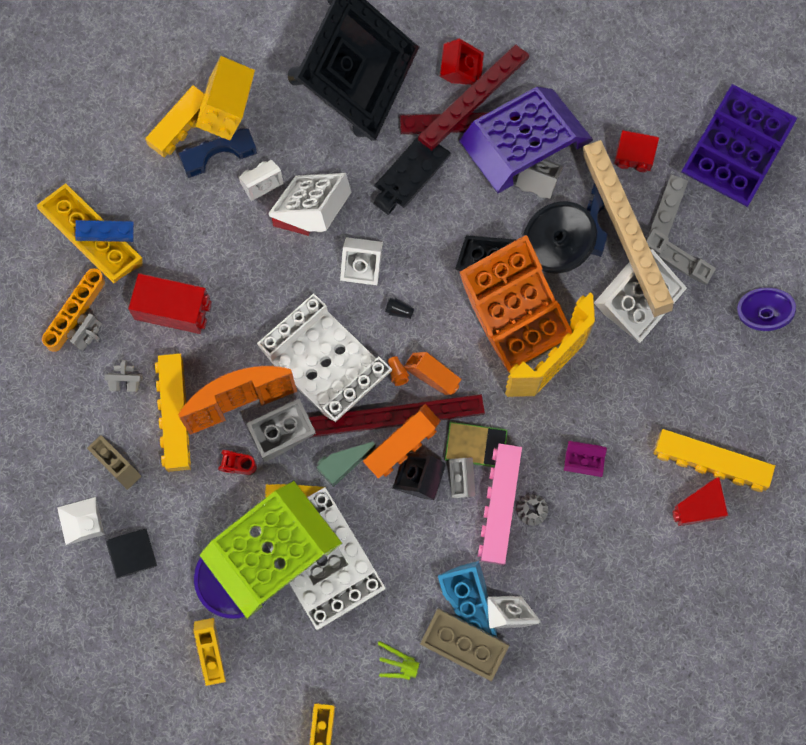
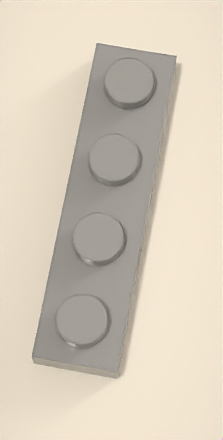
[647,175,688,238]

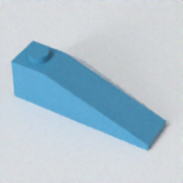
[438,561,498,638]

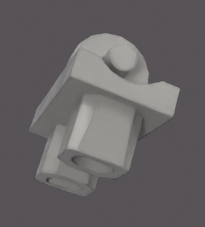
[67,313,102,352]
[105,360,143,392]

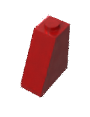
[673,477,728,526]

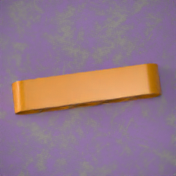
[42,268,105,352]

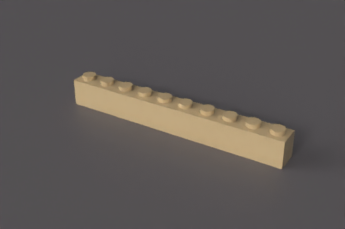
[583,140,674,317]

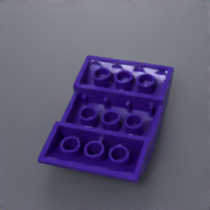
[681,84,797,207]

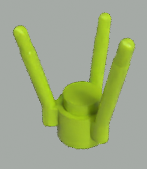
[378,641,419,680]

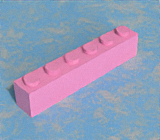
[478,444,522,565]

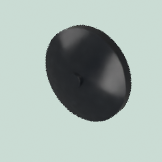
[523,201,597,274]

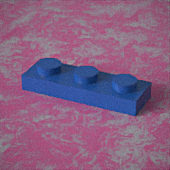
[75,220,134,242]

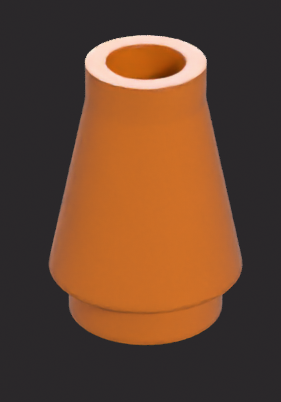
[387,356,409,386]

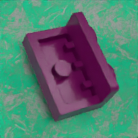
[564,441,607,477]

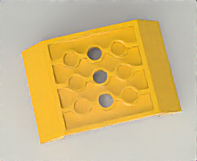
[505,292,595,397]

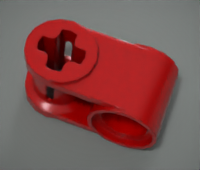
[218,450,257,475]

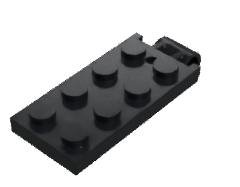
[373,132,451,215]

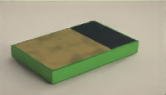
[445,422,507,468]

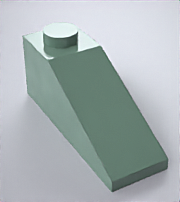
[317,442,376,487]

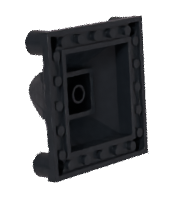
[287,0,420,141]

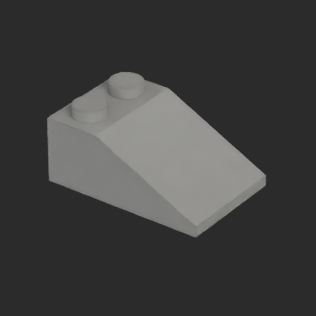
[246,399,316,463]

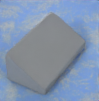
[449,457,475,498]

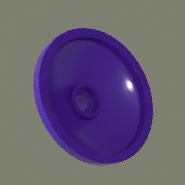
[737,287,796,331]

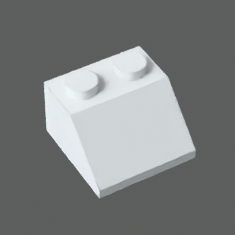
[239,160,283,201]
[340,237,383,285]

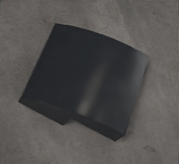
[106,528,157,579]

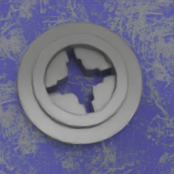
[517,494,548,526]

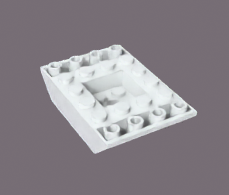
[257,487,386,630]

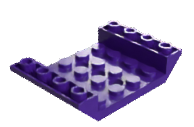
[459,87,593,194]

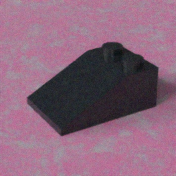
[455,235,516,271]

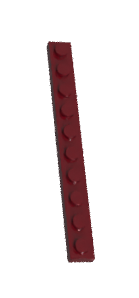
[308,394,485,438]

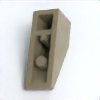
[87,435,142,490]

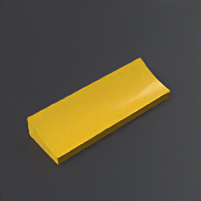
[37,183,142,283]

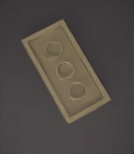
[420,608,510,681]

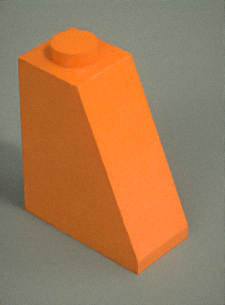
[404,352,461,395]

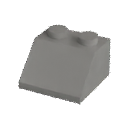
[515,159,564,199]

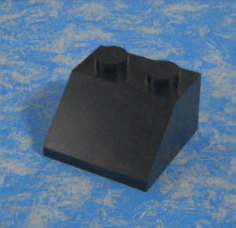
[392,453,446,500]

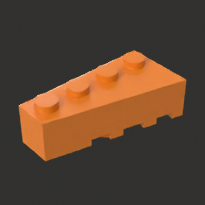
[363,404,440,479]

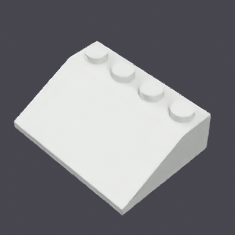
[269,173,351,232]
[594,249,687,343]

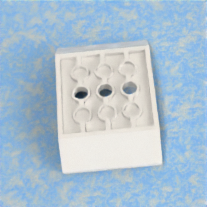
[257,294,392,422]

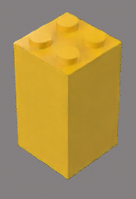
[195,56,255,140]

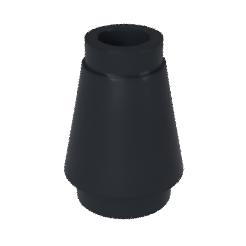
[385,298,414,319]

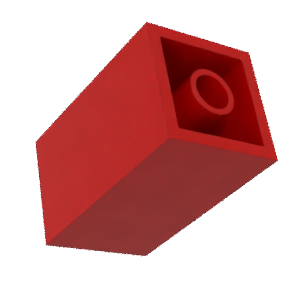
[128,273,212,334]

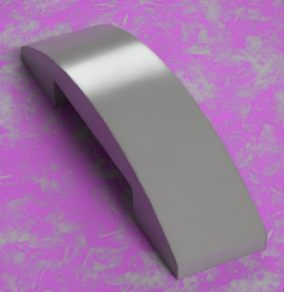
[646,228,716,284]

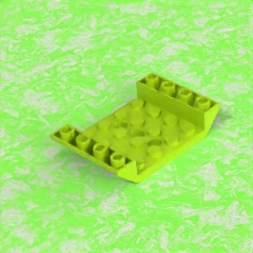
[199,481,343,619]

